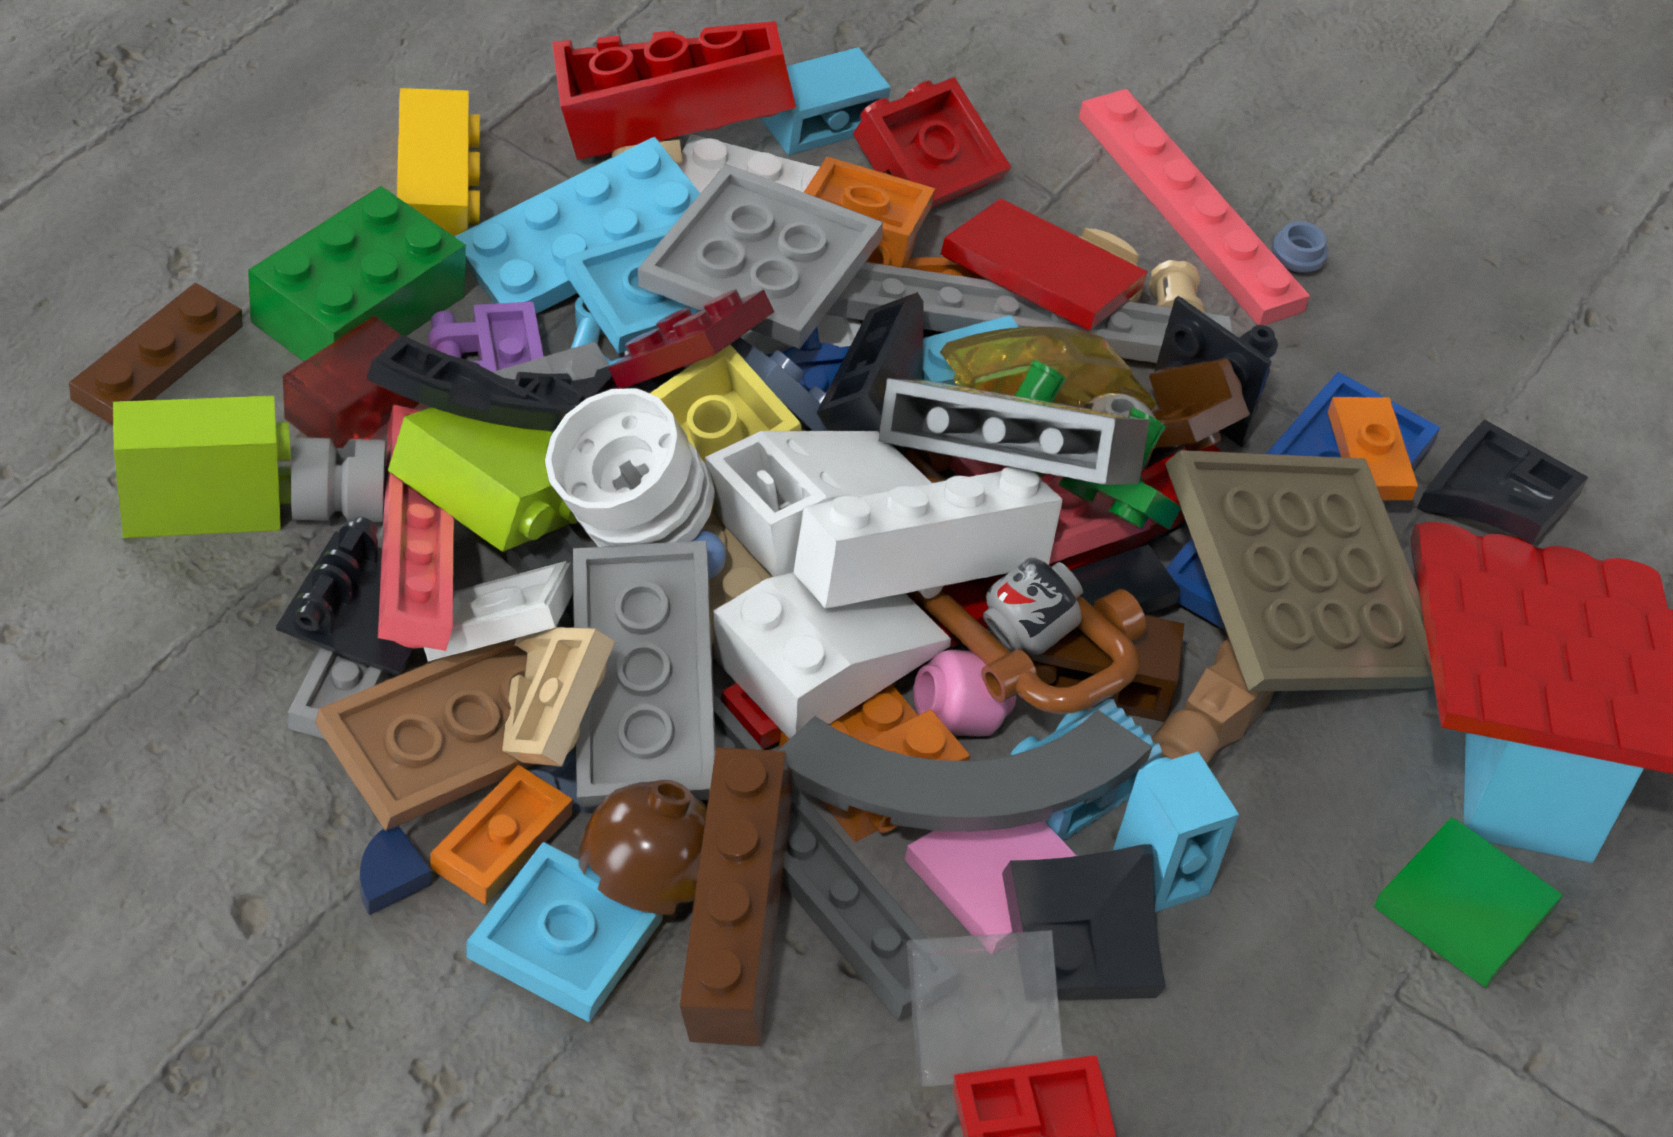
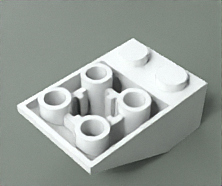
[705,431,932,577]

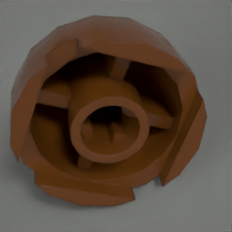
[579,780,707,915]

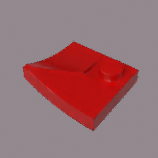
[953,1055,1116,1137]

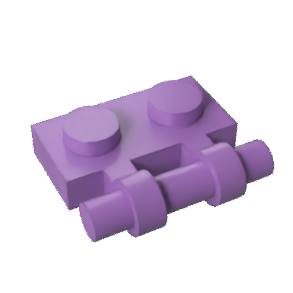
[428,302,544,372]

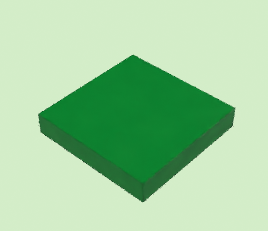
[1374,817,1563,988]

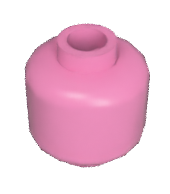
[913,650,1016,737]

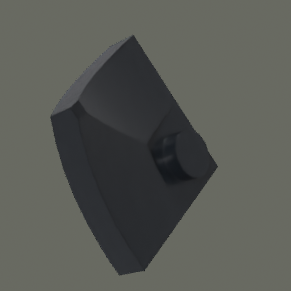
[1417,419,1588,544]
[1002,844,1166,1001]

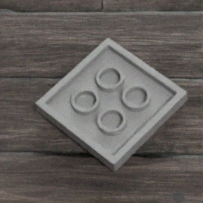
[638,163,883,349]

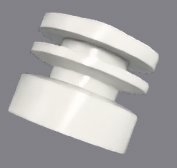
[545,389,715,547]

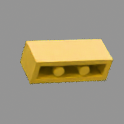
[397,88,480,236]

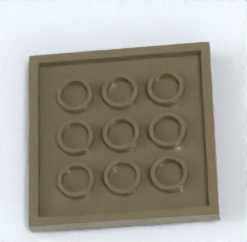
[1165,450,1435,691]

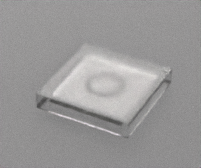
[907,930,1063,1087]

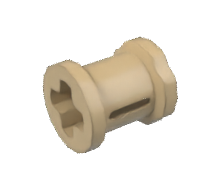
[1149,260,1205,313]

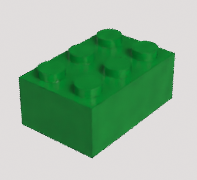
[248,186,466,384]

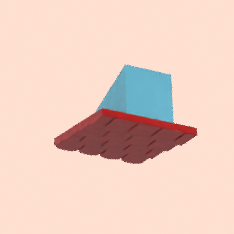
[1410,522,1673,863]

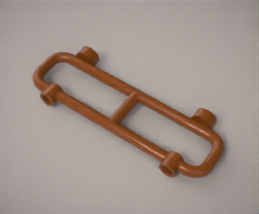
[904,448,1146,714]

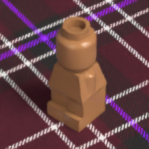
[1151,636,1274,764]

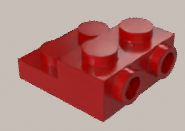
[853,77,1012,209]

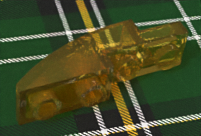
[940,326,1157,411]

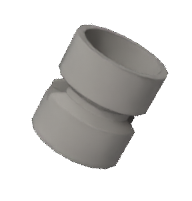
[291,437,386,522]

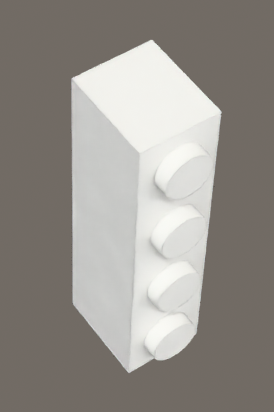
[793,467,1063,609]

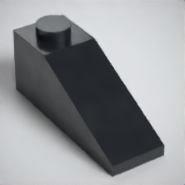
[816,292,924,456]

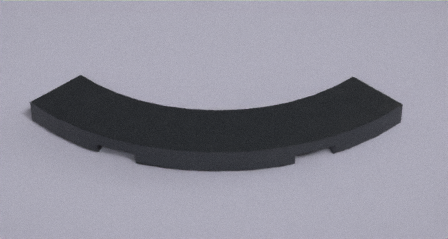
[366,335,686,431]

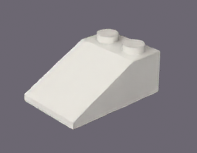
[714,573,951,739]

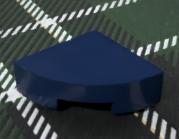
[360,826,431,915]

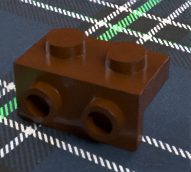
[1149,359,1250,456]

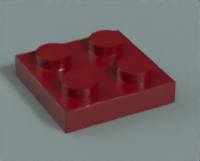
[608,289,774,389]

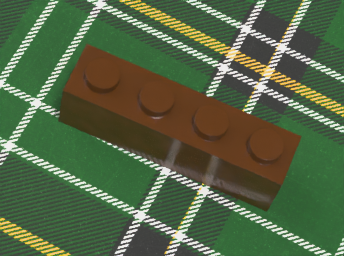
[680,747,793,1047]

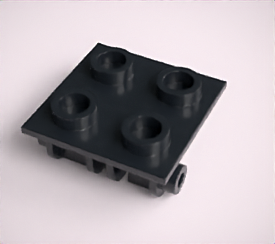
[1154,295,1278,447]
[276,517,456,676]

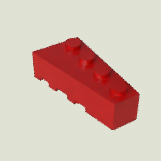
[552,21,796,160]

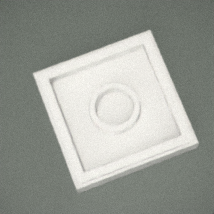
[423,561,574,661]

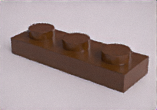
[69,283,243,425]

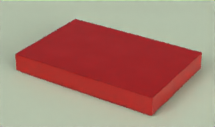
[940,198,1148,331]

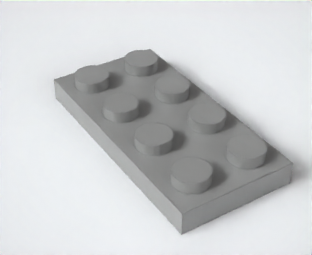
[573,540,716,807]

